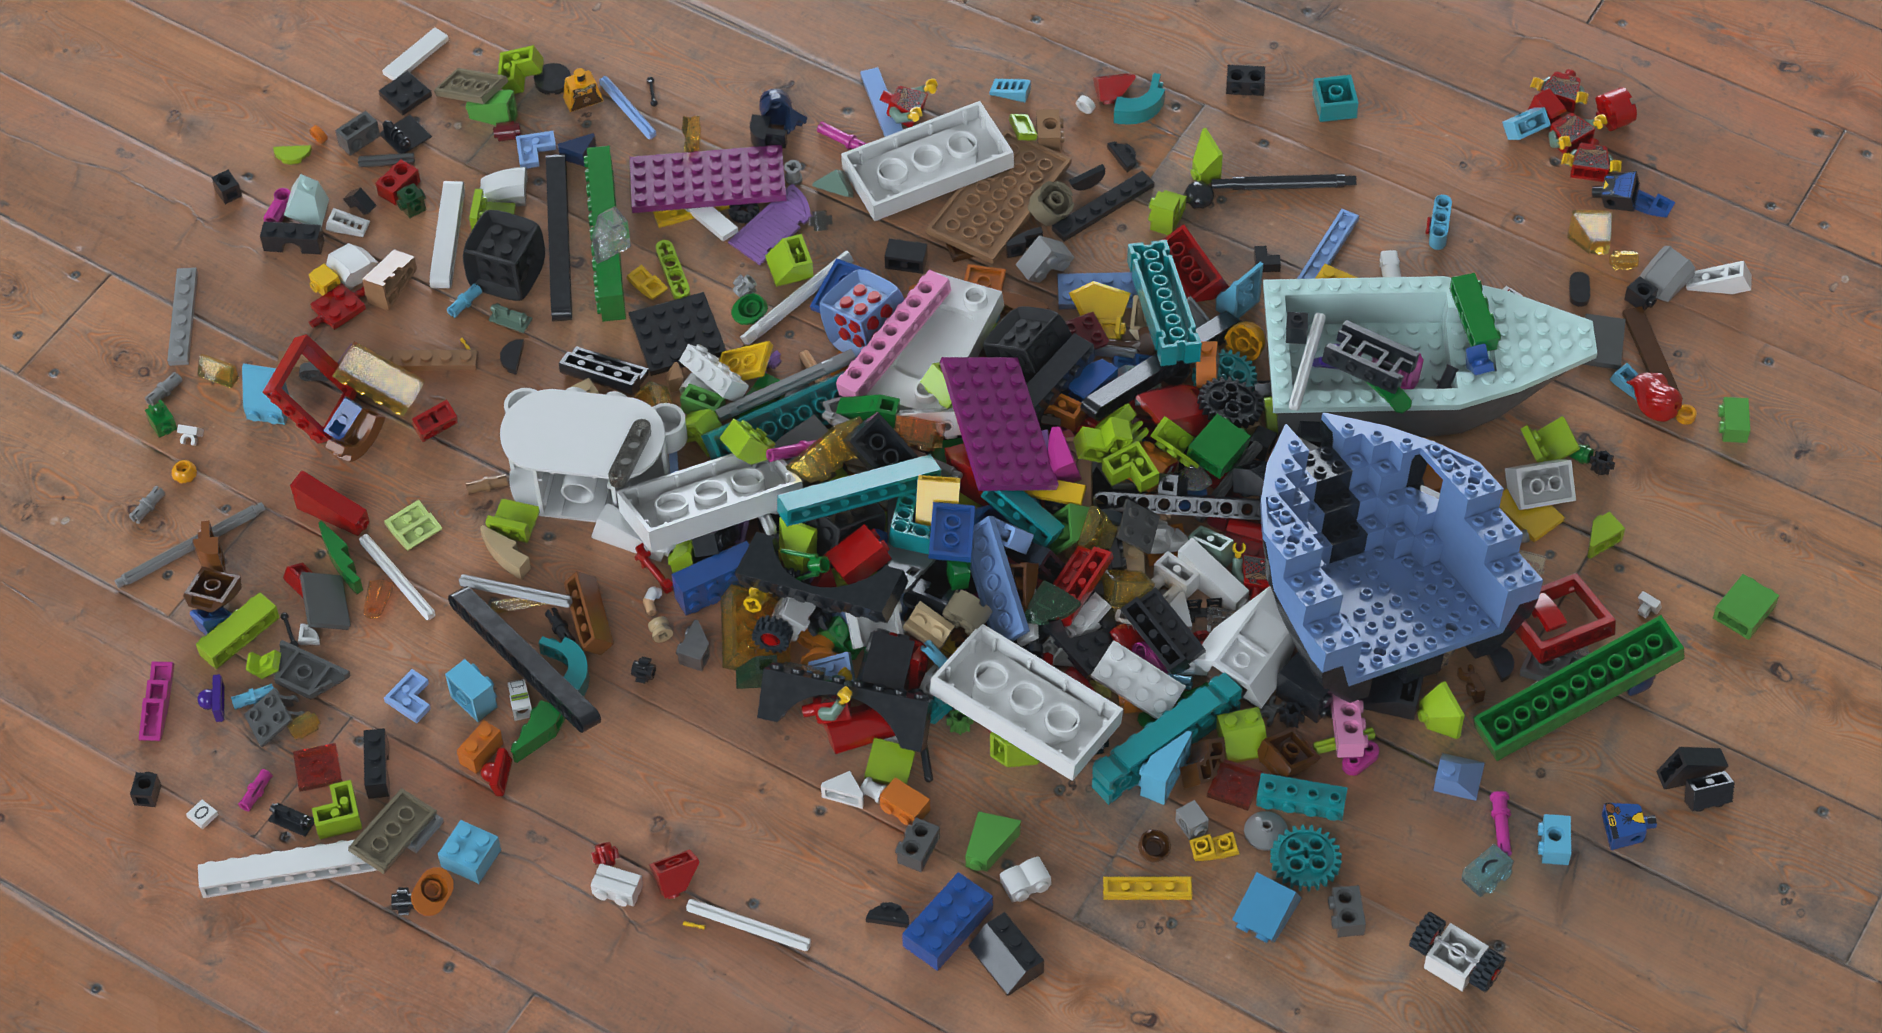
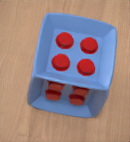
[819,269,905,357]

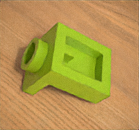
[246,650,281,679]

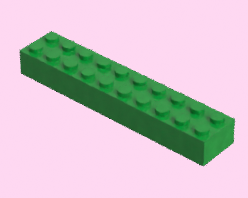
[584,146,626,322]
[1473,615,1685,761]

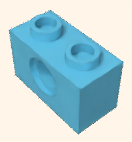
[1502,107,1551,140]
[1538,814,1571,865]

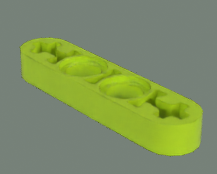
[656,240,690,300]

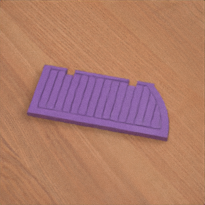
[728,184,813,265]

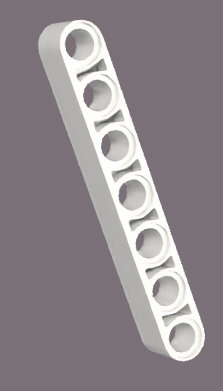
[430,181,465,289]

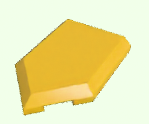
[1068,281,1131,321]

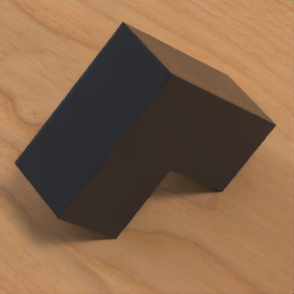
[343,187,377,215]
[1254,246,1281,273]

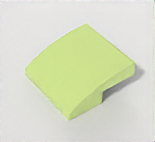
[384,500,442,551]

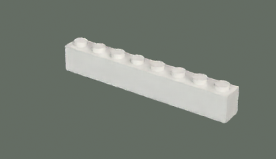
[198,840,378,898]

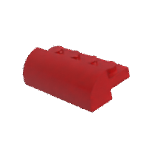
[1225,518,1265,558]
[1037,546,1113,627]
[822,704,895,754]

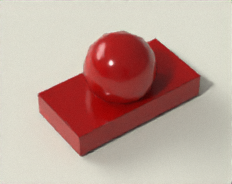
[481,748,512,796]

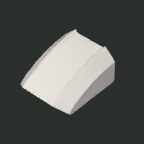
[480,167,528,206]
[326,243,379,290]

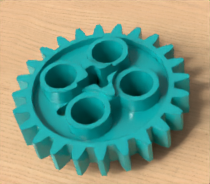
[1192,349,1257,392]
[1270,824,1342,892]

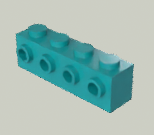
[981,490,1065,548]
[1256,773,1348,821]

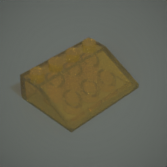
[721,584,791,672]

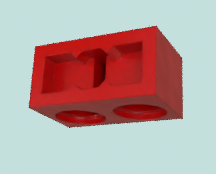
[376,159,421,206]
[412,400,458,442]

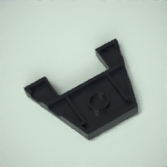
[1042,604,1117,679]

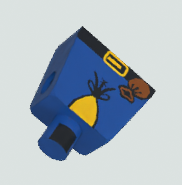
[1602,803,1657,850]

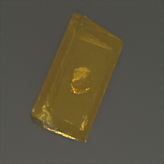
[198,354,239,388]

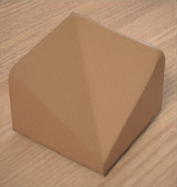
[665,362,684,393]

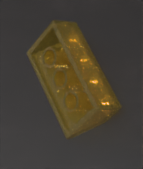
[332,341,425,416]
[785,416,863,483]

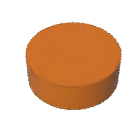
[309,125,328,144]

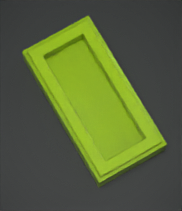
[1009,114,1037,141]

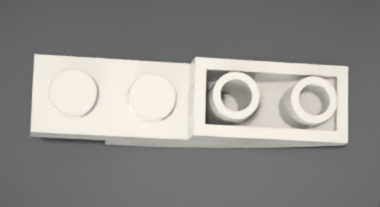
[1042,592,1112,665]

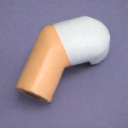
[643,586,662,616]

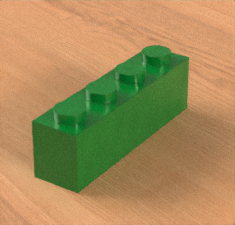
[1449,273,1501,351]

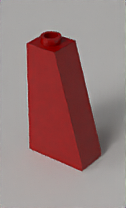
[290,470,370,536]

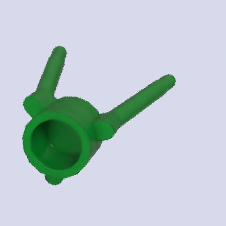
[780,549,830,581]

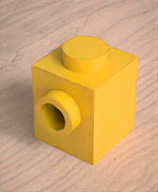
[309,264,340,296]

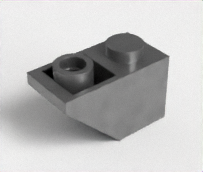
[676,619,711,671]

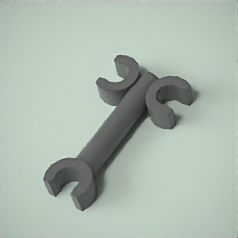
[1235,681,1285,727]

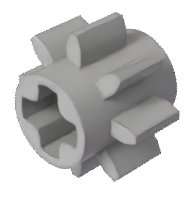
[733,274,757,298]

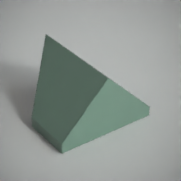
[812,169,854,198]

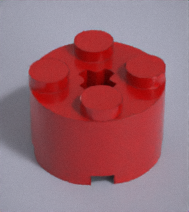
[1595,87,1637,132]

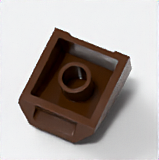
[1009,563,1039,614]
[183,566,242,612]
[1257,728,1321,778]

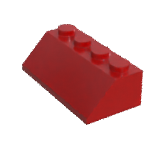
[1163,224,1229,302]

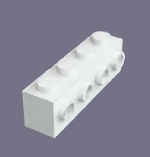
[679,344,749,401]
[896,408,961,441]

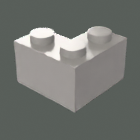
[1016,236,1075,283]

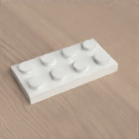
[1090,640,1186,719]

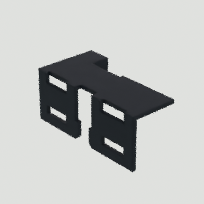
[1187,598,1223,623]

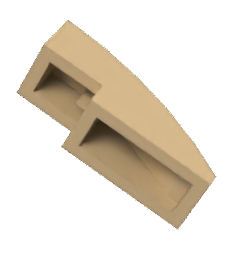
[480,525,531,580]

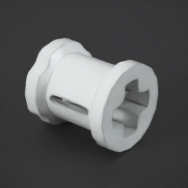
[860,777,887,804]

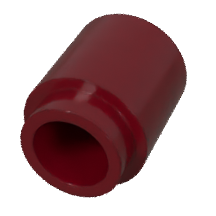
[493,121,521,142]

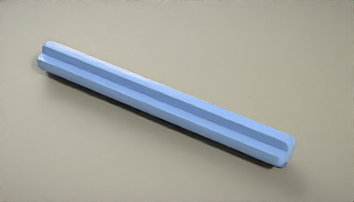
[599,76,656,140]

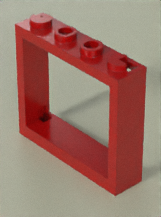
[262,334,361,444]
[1515,573,1616,664]

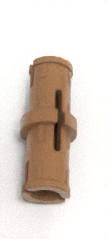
[465,473,508,495]

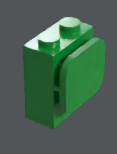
[1187,414,1251,479]

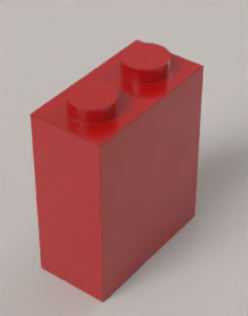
[824,524,892,585]

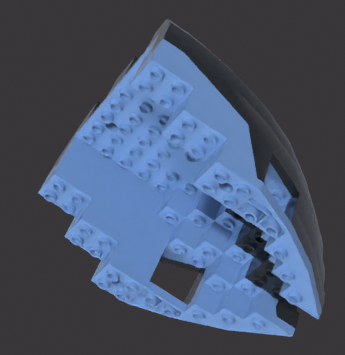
[1260,413,1543,703]

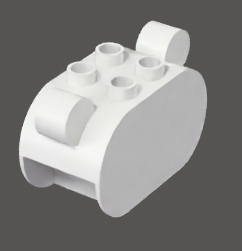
[500,387,688,522]

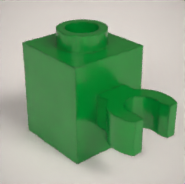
[145,400,177,438]

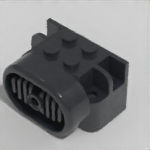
[903,559,977,621]

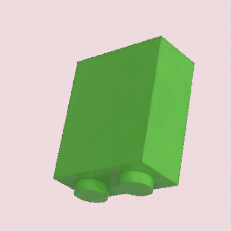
[1713,574,1779,640]

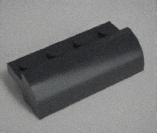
[559,346,649,396]
[1120,587,1206,674]

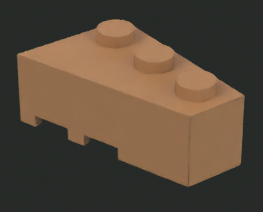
[362,250,417,311]

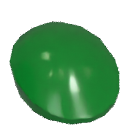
[731,293,768,325]

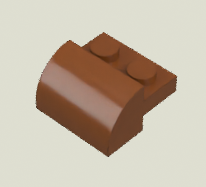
[193,521,225,573]

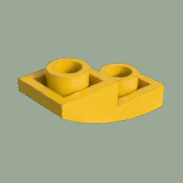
[1189,832,1239,861]

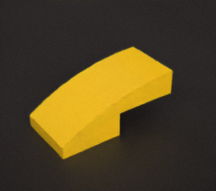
[626,264,668,300]

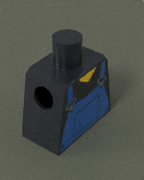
[1592,171,1640,211]

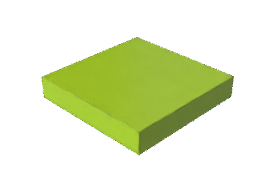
[864,738,916,785]

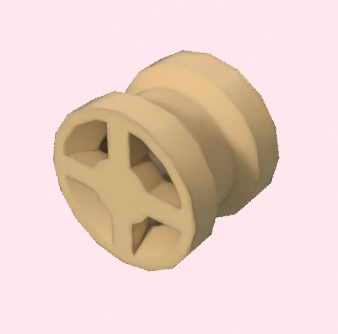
[648,616,673,643]

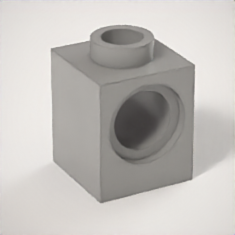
[1175,800,1209,840]

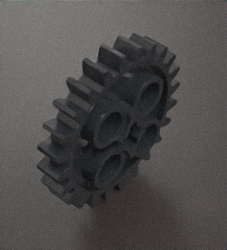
[1197,377,1263,429]

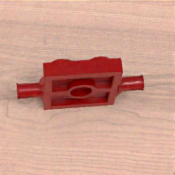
[309,283,366,330]

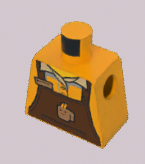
[563,68,603,112]

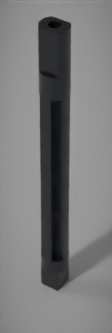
[1211,174,1357,190]

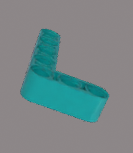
[888,492,931,554]

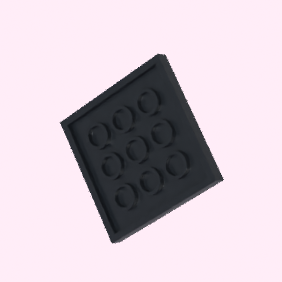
[628,292,727,376]

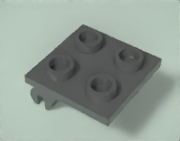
[244,688,307,747]

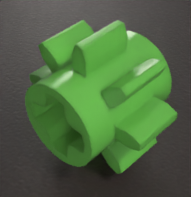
[946,710,973,735]

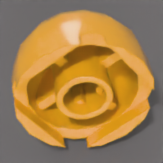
[1225,321,1266,361]

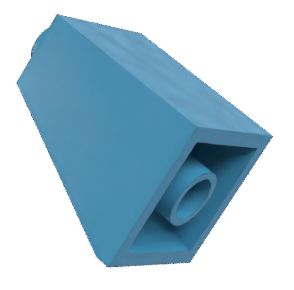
[1232,872,1302,943]

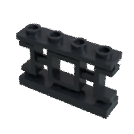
[1322,320,1420,394]

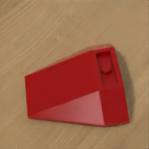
[1136,385,1211,439]

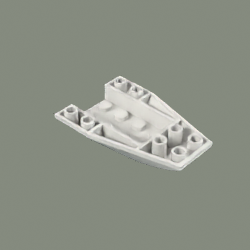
[1193,586,1295,709]

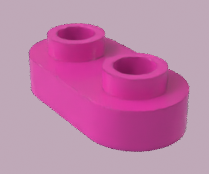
[1342,740,1379,776]

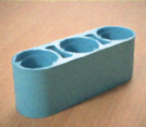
[1429,194,1452,250]

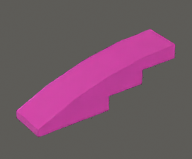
[139,661,174,741]

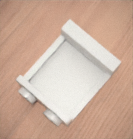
[845,600,907,649]

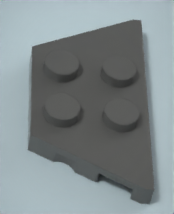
[274,640,351,700]

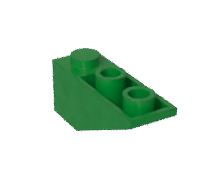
[836,394,900,428]
[511,700,566,763]

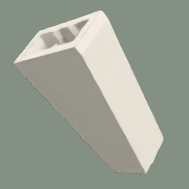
[591,503,671,562]
[1178,538,1249,614]

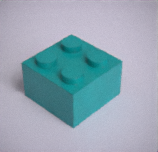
[1312,75,1359,122]

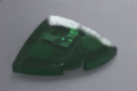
[1025,580,1082,625]

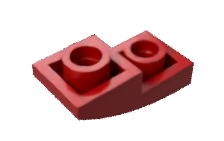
[1532,593,1567,632]

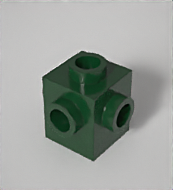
[397,183,426,219]

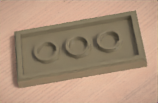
[434,68,508,104]
[348,788,437,874]

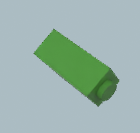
[466,90,518,125]
[965,811,1021,871]

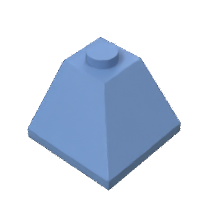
[1433,753,1485,801]

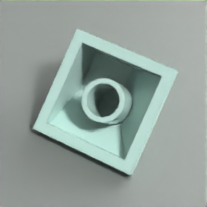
[284,174,329,227]

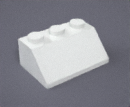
[1505,459,1576,510]

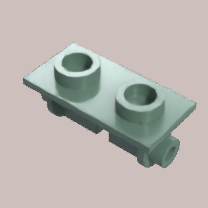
[488,303,533,333]

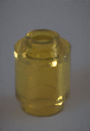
[1609,250,1639,270]
[287,711,321,740]

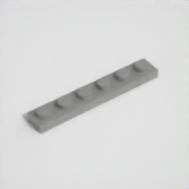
[167,268,198,366]

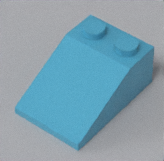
[1216,262,1263,319]
[242,364,289,425]
[1138,731,1192,805]

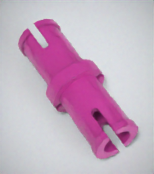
[238,769,273,812]

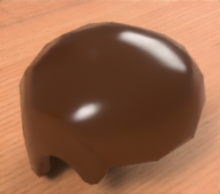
[1138,829,1171,862]

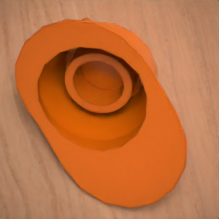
[411,867,454,916]

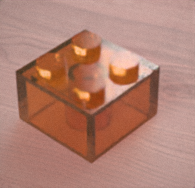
[894,415,946,451]

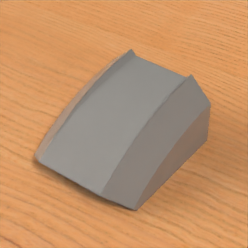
[1640,246,1695,302]

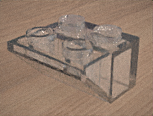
[592,207,631,264]

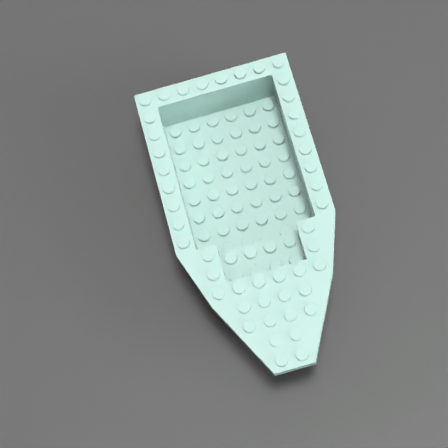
[1263,276,1597,439]

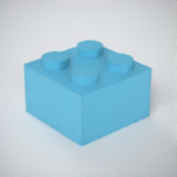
[445,659,497,722]
[438,820,501,884]

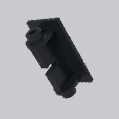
[268,803,315,837]

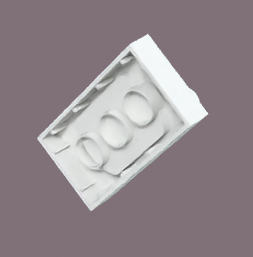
[841,101,1014,221]
[867,273,1004,410]
[617,453,803,552]
[930,624,1123,781]

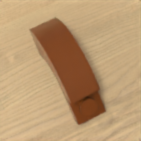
[326,409,386,462]

